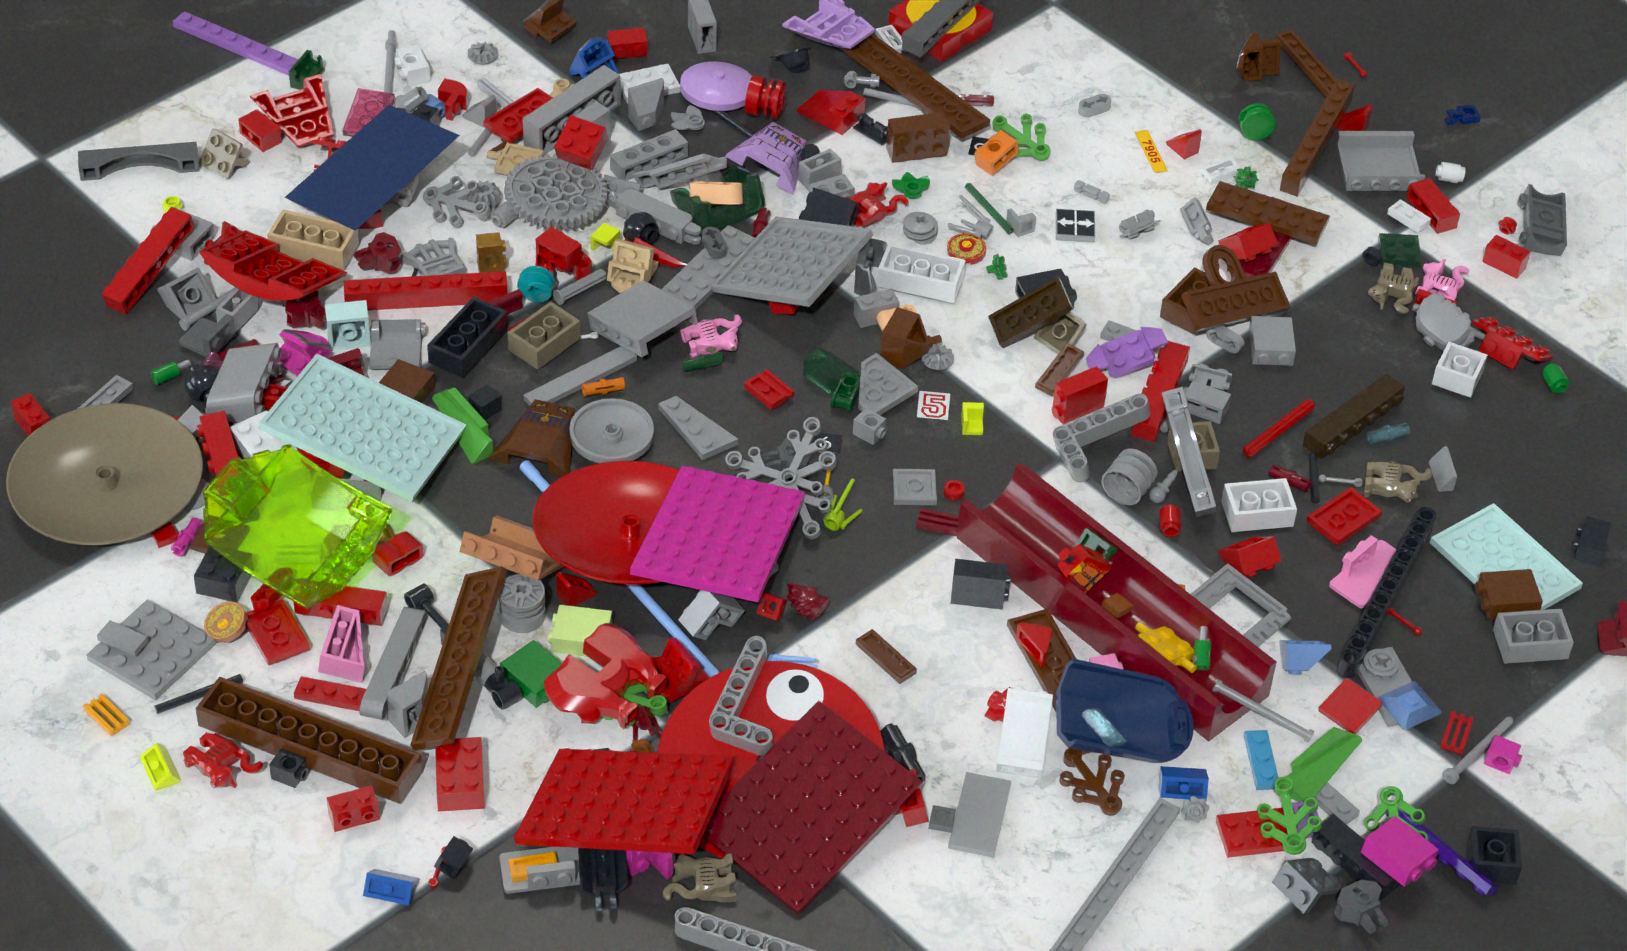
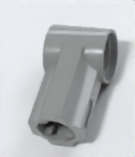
[394,86,429,113]

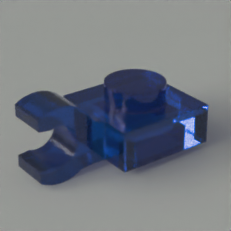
[1444,105,1481,125]

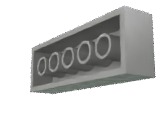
[523,65,621,155]

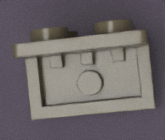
[199,128,249,179]

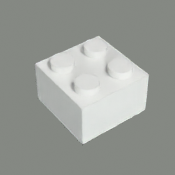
[1432,342,1487,398]

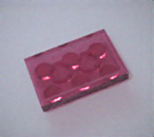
[342,88,395,137]

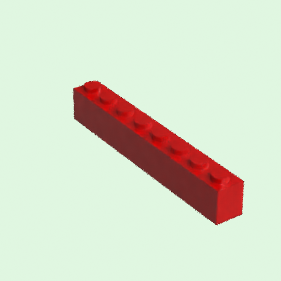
[344,271,508,311]

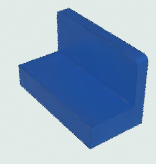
[363,869,419,906]

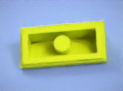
[139,742,181,791]

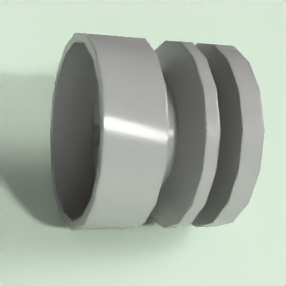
[1101,449,1158,506]
[499,574,546,633]

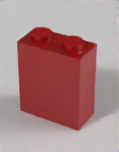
[1051,366,1108,424]

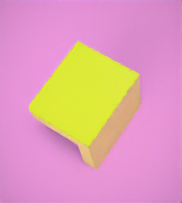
[590,223,620,251]
[961,402,984,435]

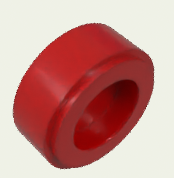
[944,480,965,501]

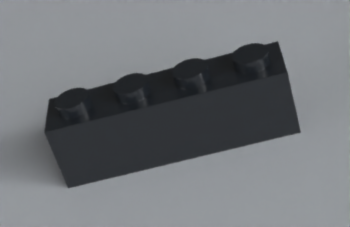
[1311,814,1400,900]

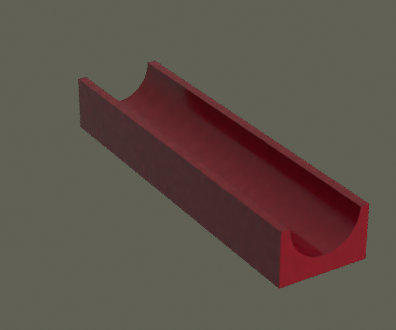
[957,462,1277,742]

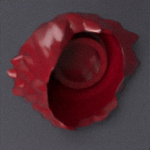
[786,583,830,620]

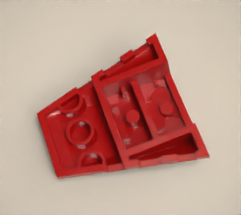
[250,74,334,148]

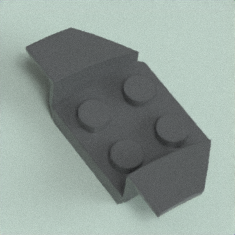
[854,238,888,296]

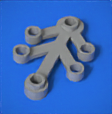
[423,176,491,227]

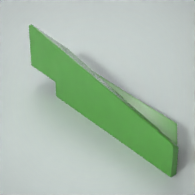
[1286,727,1362,802]

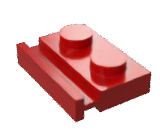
[744,369,794,410]

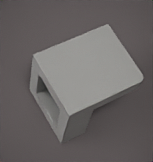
[1006,208,1036,237]

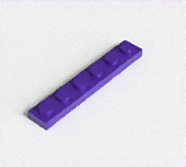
[1386,800,1499,895]

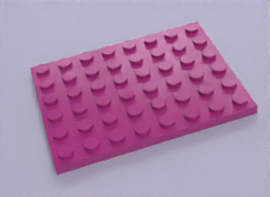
[630,466,805,602]

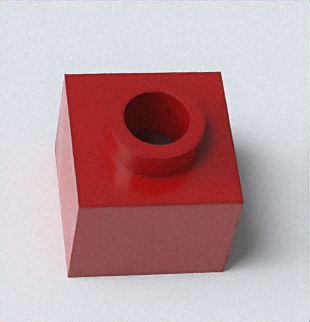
[756,592,788,621]

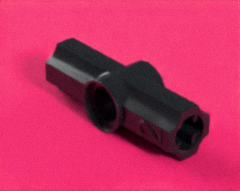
[880,723,926,781]

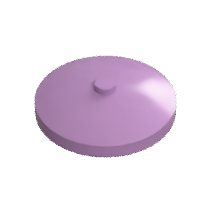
[680,62,752,111]

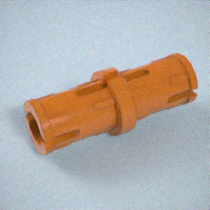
[582,377,625,396]

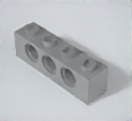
[610,129,688,181]

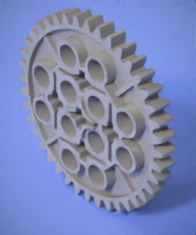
[504,153,608,230]

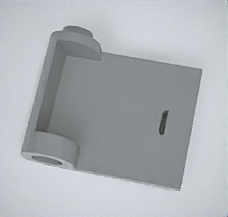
[369,319,425,369]

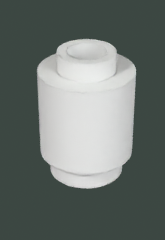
[1435,162,1465,183]

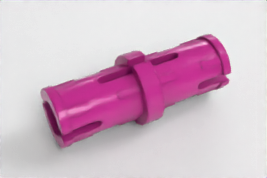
[171,518,203,556]

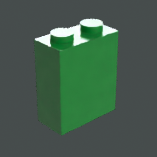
[500,640,562,708]

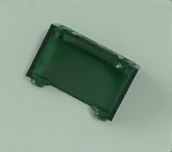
[670,166,765,233]

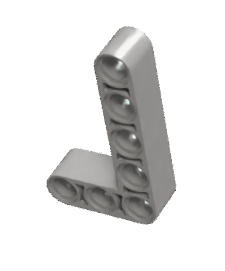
[1053,394,1151,482]
[709,636,773,756]

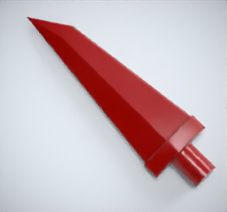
[624,237,687,268]

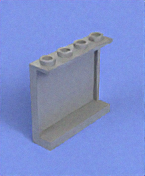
[1335,131,1425,191]
[587,280,698,357]

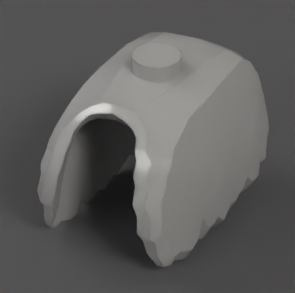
[1416,293,1475,351]

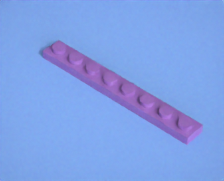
[173,11,299,76]

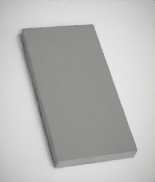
[1357,647,1412,727]
[948,772,1011,858]

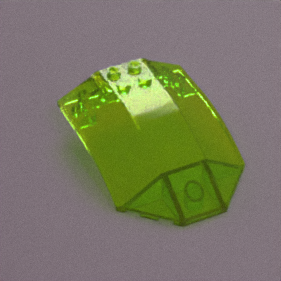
[203,444,392,609]

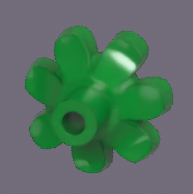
[986,254,1008,280]

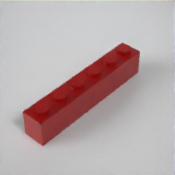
[102,207,195,315]
[1130,340,1190,442]

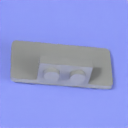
[499,847,580,894]

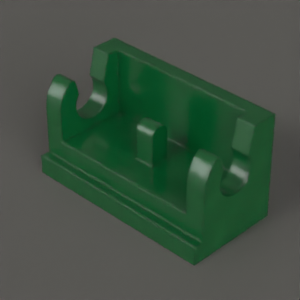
[289,50,325,90]

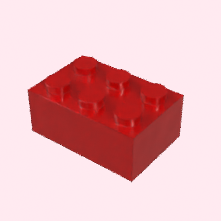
[435,737,485,812]

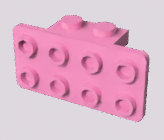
[1329,535,1397,608]

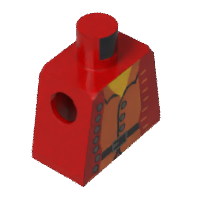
[1058,544,1112,593]

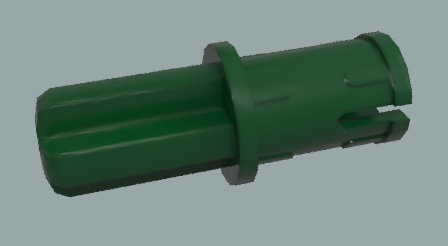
[682,352,724,372]

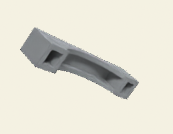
[1162,387,1217,517]

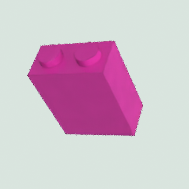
[1361,816,1439,887]

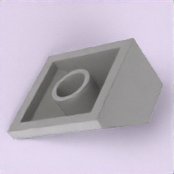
[628,78,664,131]
[157,267,216,319]

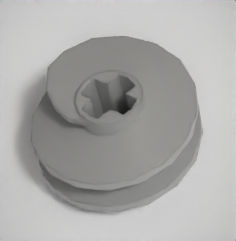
[903,212,938,244]

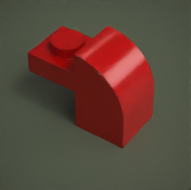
[438,78,468,121]

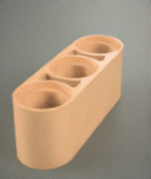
[689,181,743,204]

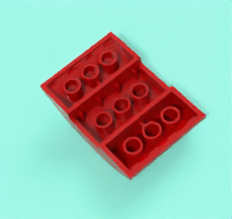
[200,230,347,301]

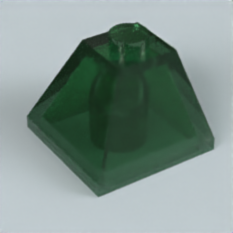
[803,348,861,395]

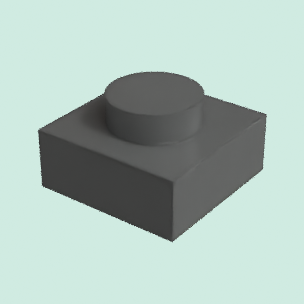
[928,805,956,833]

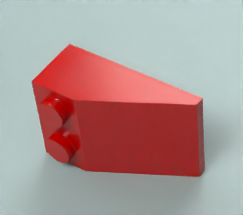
[797,90,866,135]

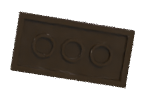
[988,277,1073,348]

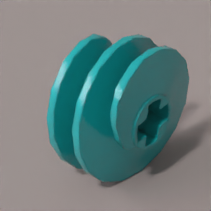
[517,266,555,302]

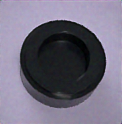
[1362,246,1383,266]

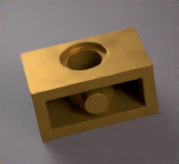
[476,232,507,273]

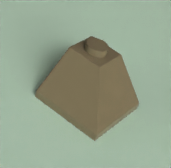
[1034,311,1087,354]

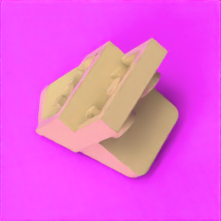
[607,239,659,294]

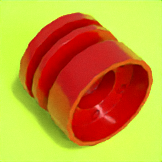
[745,75,786,120]

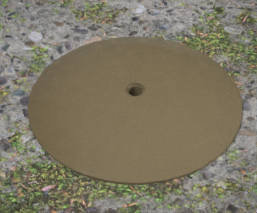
[6,403,203,545]

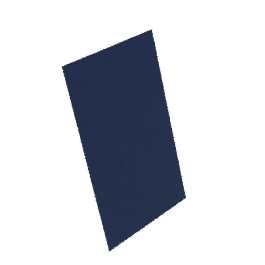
[284,105,460,231]

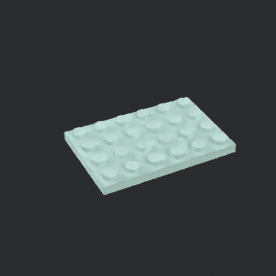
[1430,503,1583,610]

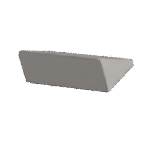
[1429,446,1457,492]

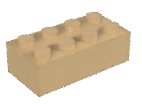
[267,210,359,270]

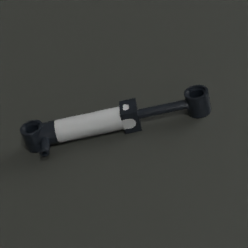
[404,583,522,710]

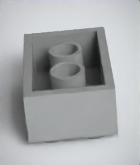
[1493,609,1574,664]

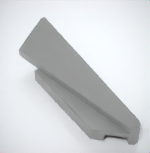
[633,153,727,189]

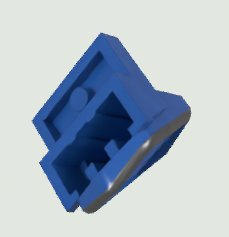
[569,37,619,79]

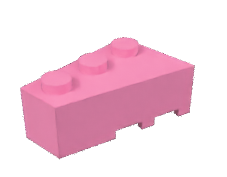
[318,605,365,683]

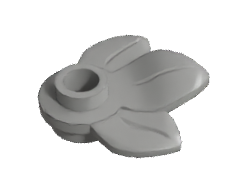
[671,105,705,131]

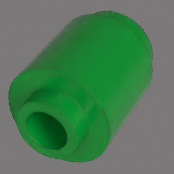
[1542,363,1570,393]

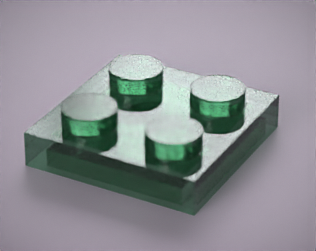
[1378,233,1422,267]

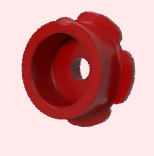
[1498,217,1517,235]

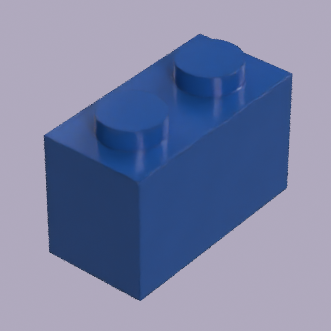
[1158,766,1209,801]

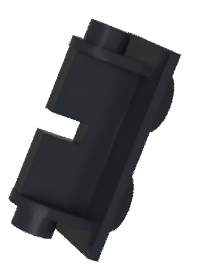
[853,113,888,145]

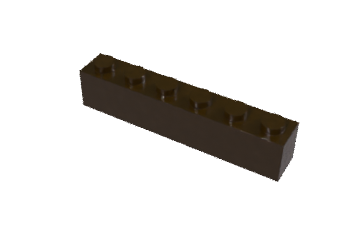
[1303,374,1405,459]

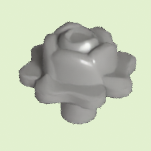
[1181,796,1210,823]

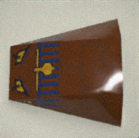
[488,399,575,476]

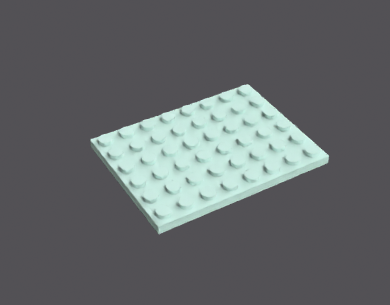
[258,354,466,502]

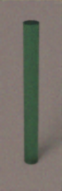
[965,183,1014,235]

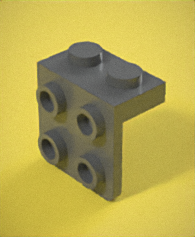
[179,314,236,359]
[1272,858,1342,914]

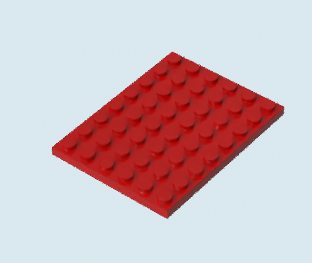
[514,748,735,854]

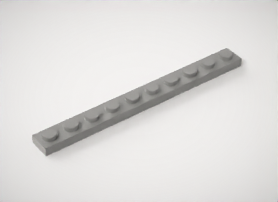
[1050,798,1180,951]

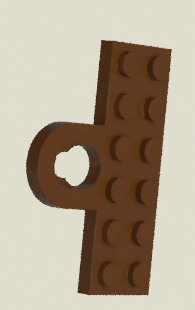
[1181,245,1291,332]

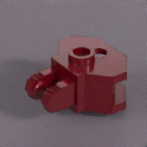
[354,232,402,274]
[285,290,326,329]

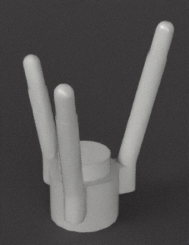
[947,195,994,239]

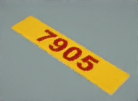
[1134,130,1168,173]

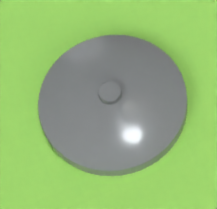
[569,398,654,463]

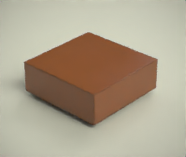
[1102,593,1134,618]

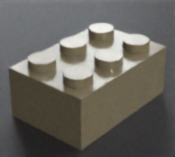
[508,302,581,370]

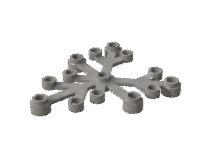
[725,417,837,540]

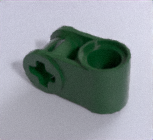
[830,373,859,413]

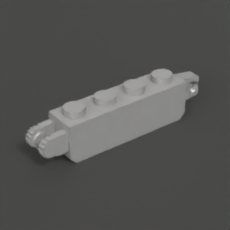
[606,189,701,245]

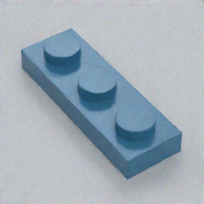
[1244,730,1279,790]

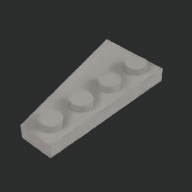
[658,396,738,460]

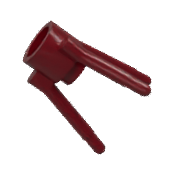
[632,706,662,742]

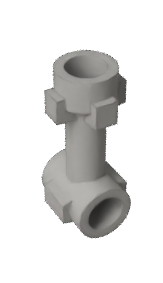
[844,71,880,88]

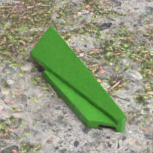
[433,387,493,464]

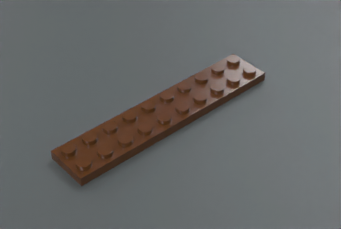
[840,33,990,138]
[410,566,507,751]

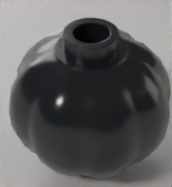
[623,212,658,245]
[185,364,219,402]

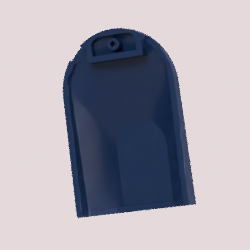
[1056,659,1194,763]

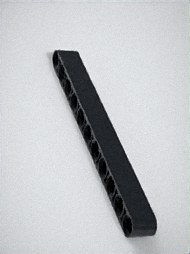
[1337,507,1437,678]

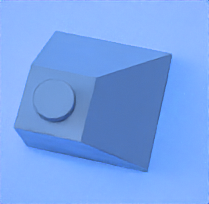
[1279,640,1331,674]
[1378,681,1442,730]

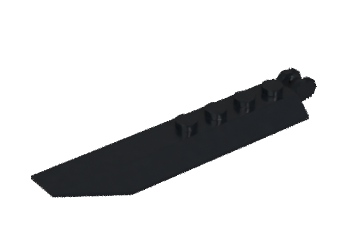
[578,748,628,912]

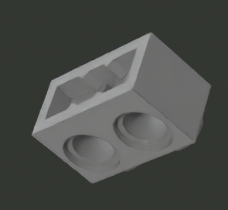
[809,174,855,199]

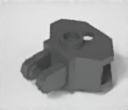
[761,436,811,479]
[1334,880,1388,934]

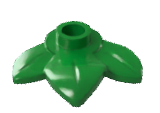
[892,172,930,199]

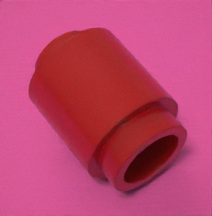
[1159,505,1181,537]

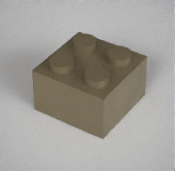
[1167,421,1220,472]

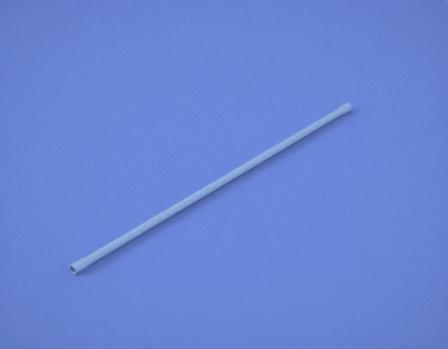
[520,460,720,677]

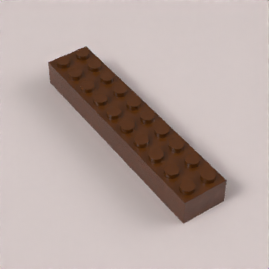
[195,676,423,804]

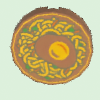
[204,601,248,643]

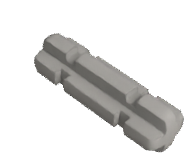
[1074,180,1110,204]

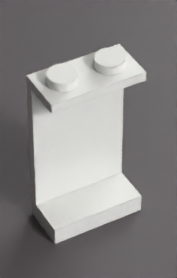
[996,687,1053,778]

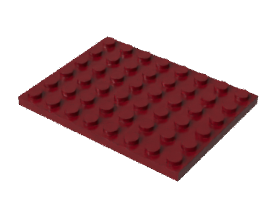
[702,700,923,915]

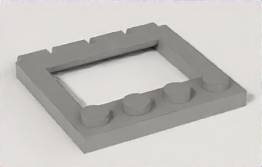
[1191,563,1291,647]

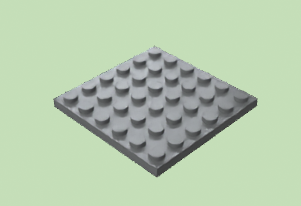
[711,216,873,307]

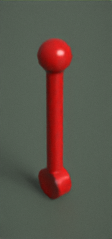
[1344,52,1367,77]
[1388,607,1422,635]
[428,846,446,888]

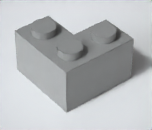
[678,590,745,640]

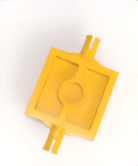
[1135,622,1197,673]

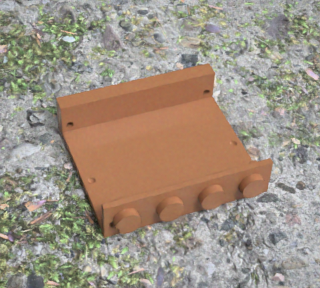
[459,515,563,580]

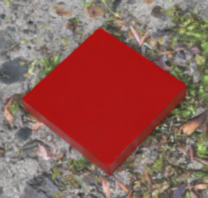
[1318,678,1382,734]

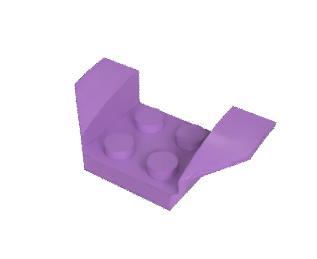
[1086,327,1168,379]

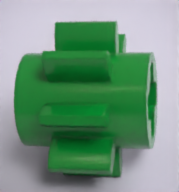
[1233,166,1259,189]

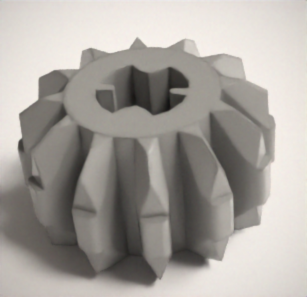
[468,180,501,210]

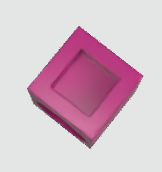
[1484,735,1523,775]

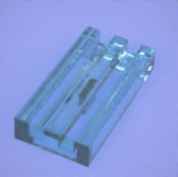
[1082,708,1126,747]

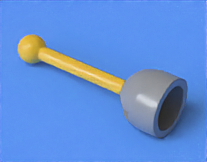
[816,463,834,502]

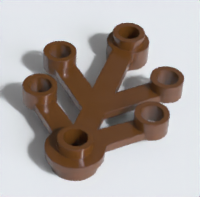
[1059,748,1125,816]

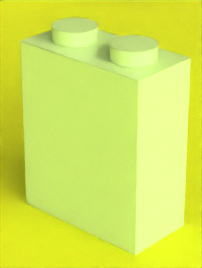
[548,605,612,657]

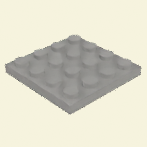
[86,599,216,701]

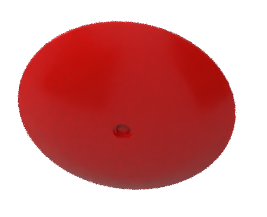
[532,461,679,584]

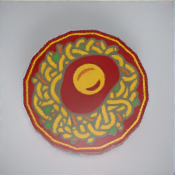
[947,233,986,265]

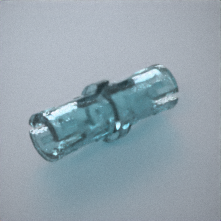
[1367,422,1410,445]

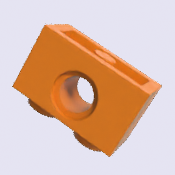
[974,130,1019,176]

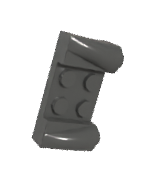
[1518,184,1567,256]

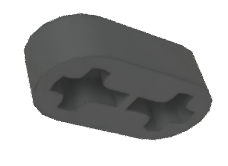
[702,227,727,259]

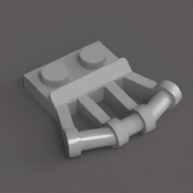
[400,238,465,276]

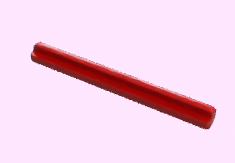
[1243,399,1315,457]

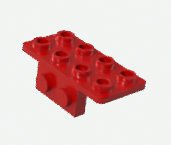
[1472,316,1554,370]

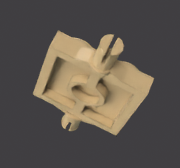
[487,142,544,175]

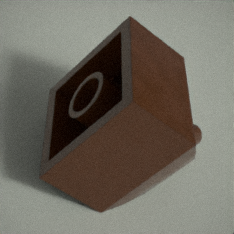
[880,307,942,369]

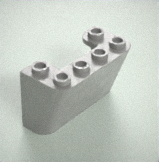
[206,343,283,423]

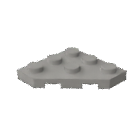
[858,353,918,415]

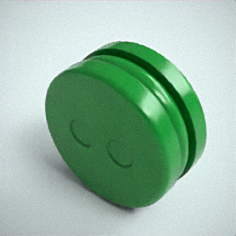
[1238,103,1276,140]

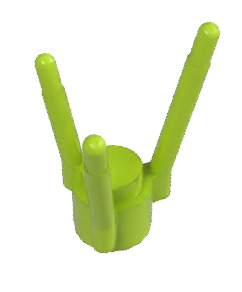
[823,478,863,531]

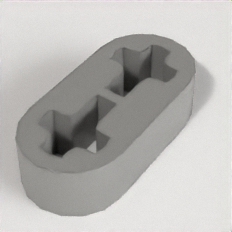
[1078,94,1111,117]
[1207,326,1245,353]

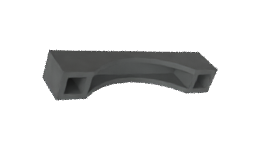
[78,142,199,181]

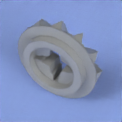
[468,41,498,64]
[921,344,954,370]
[1363,649,1399,679]

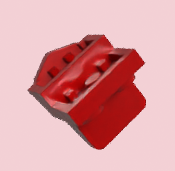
[654,638,709,703]

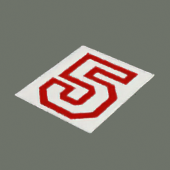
[917,391,950,420]

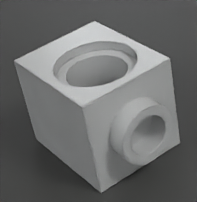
[853,408,887,445]

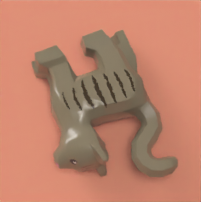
[1368,263,1419,314]
[1364,461,1432,503]
[663,854,736,903]

